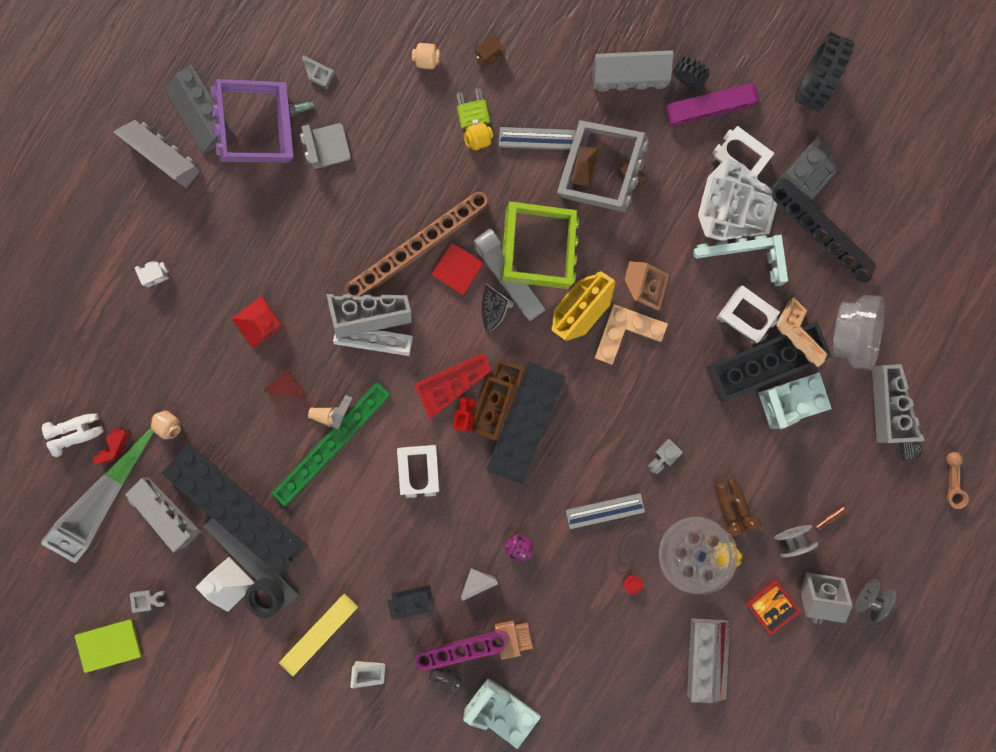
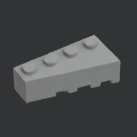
[872,364,925,443]

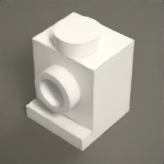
[135,261,169,288]

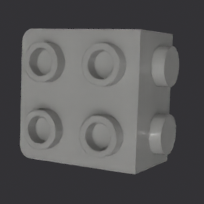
[300,123,351,169]

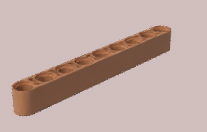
[345,192,488,297]

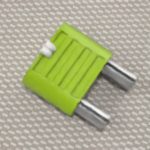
[456,88,491,130]

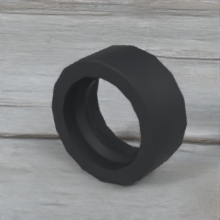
[245,578,285,618]

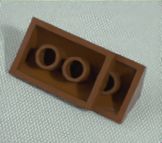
[472,359,527,441]

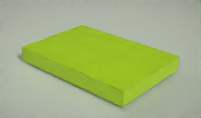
[75,618,143,673]

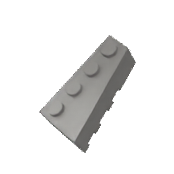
[326,294,411,338]
[125,477,202,552]

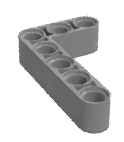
[474,229,545,322]

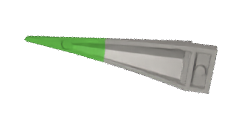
[41,428,154,563]

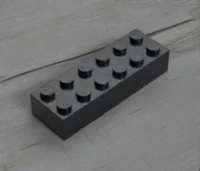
[706,322,832,402]
[486,362,566,484]

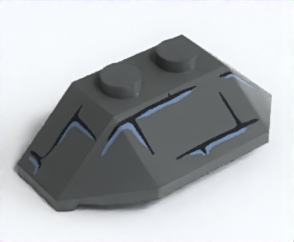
[770,135,837,201]

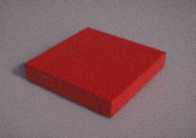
[431,243,484,296]

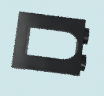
[387,584,433,620]

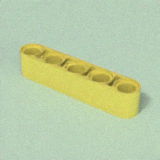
[279,593,358,677]

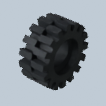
[672,56,710,89]

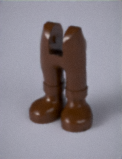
[715,478,762,538]

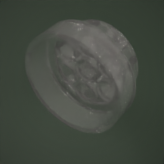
[833,294,885,371]
[659,517,738,594]

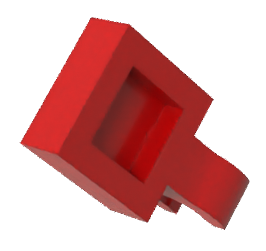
[453,397,476,432]

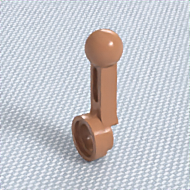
[946,452,969,509]

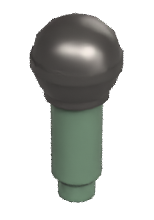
[288,102,314,117]

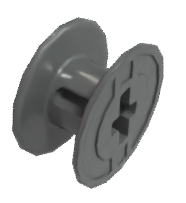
[855,579,896,623]

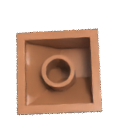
[625,261,670,311]

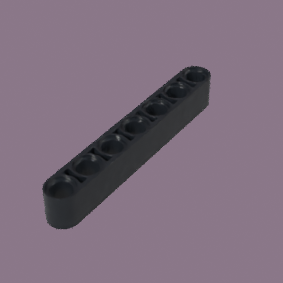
[772,180,876,283]

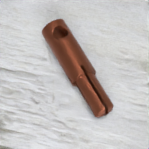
[815,506,847,531]

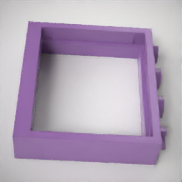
[211,79,293,163]

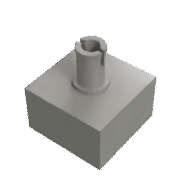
[800,572,853,624]

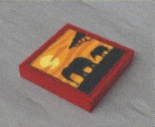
[745,580,801,635]

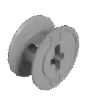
[774,525,818,557]

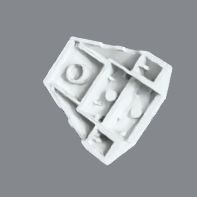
[698,159,777,241]

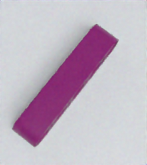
[665,83,760,126]
[415,630,510,671]

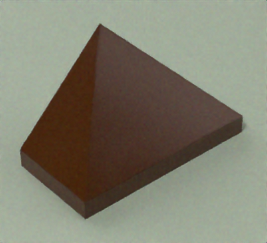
[571,146,599,186]

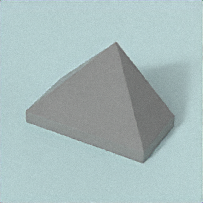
[461,568,498,600]

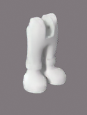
[42,413,104,457]

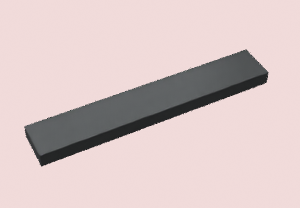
[203,518,299,609]

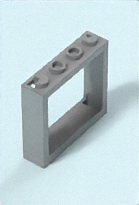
[557,120,649,212]

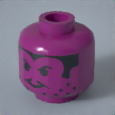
[504,534,534,563]

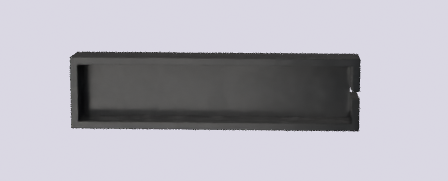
[161,444,308,576]

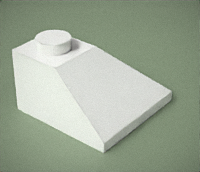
[196,557,255,612]

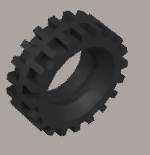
[794,31,855,112]

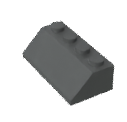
[165,64,236,155]

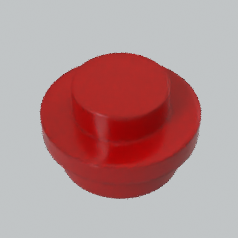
[624,575,643,595]

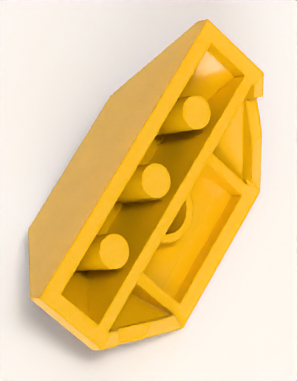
[552,271,616,341]

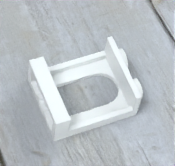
[711,126,774,176]
[716,286,780,345]
[397,445,440,498]

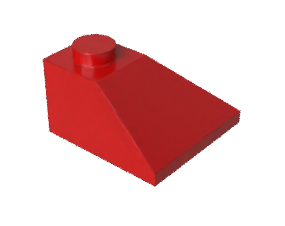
[231,296,285,349]

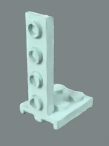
[693,235,788,287]

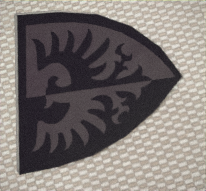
[482,284,514,332]

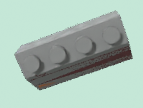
[687,618,730,703]

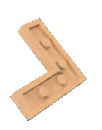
[777,297,827,367]
[594,304,668,365]

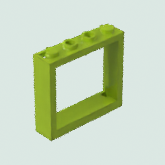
[500,201,579,289]

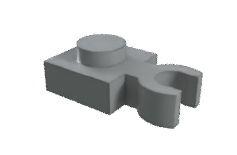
[331,395,352,429]
[130,590,167,613]

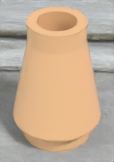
[308,407,334,426]

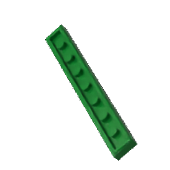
[271,382,391,507]

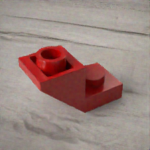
[92,427,131,465]

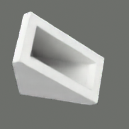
[351,661,386,688]

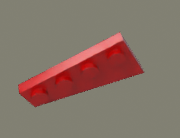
[414,353,492,419]

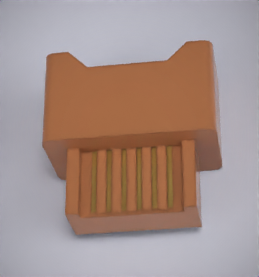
[495,621,533,660]

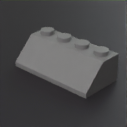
[592,50,673,92]
[114,120,200,188]

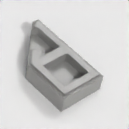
[302,55,335,89]

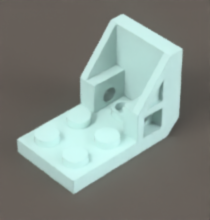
[758,373,832,429]
[463,678,541,749]

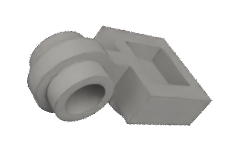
[648,439,683,474]

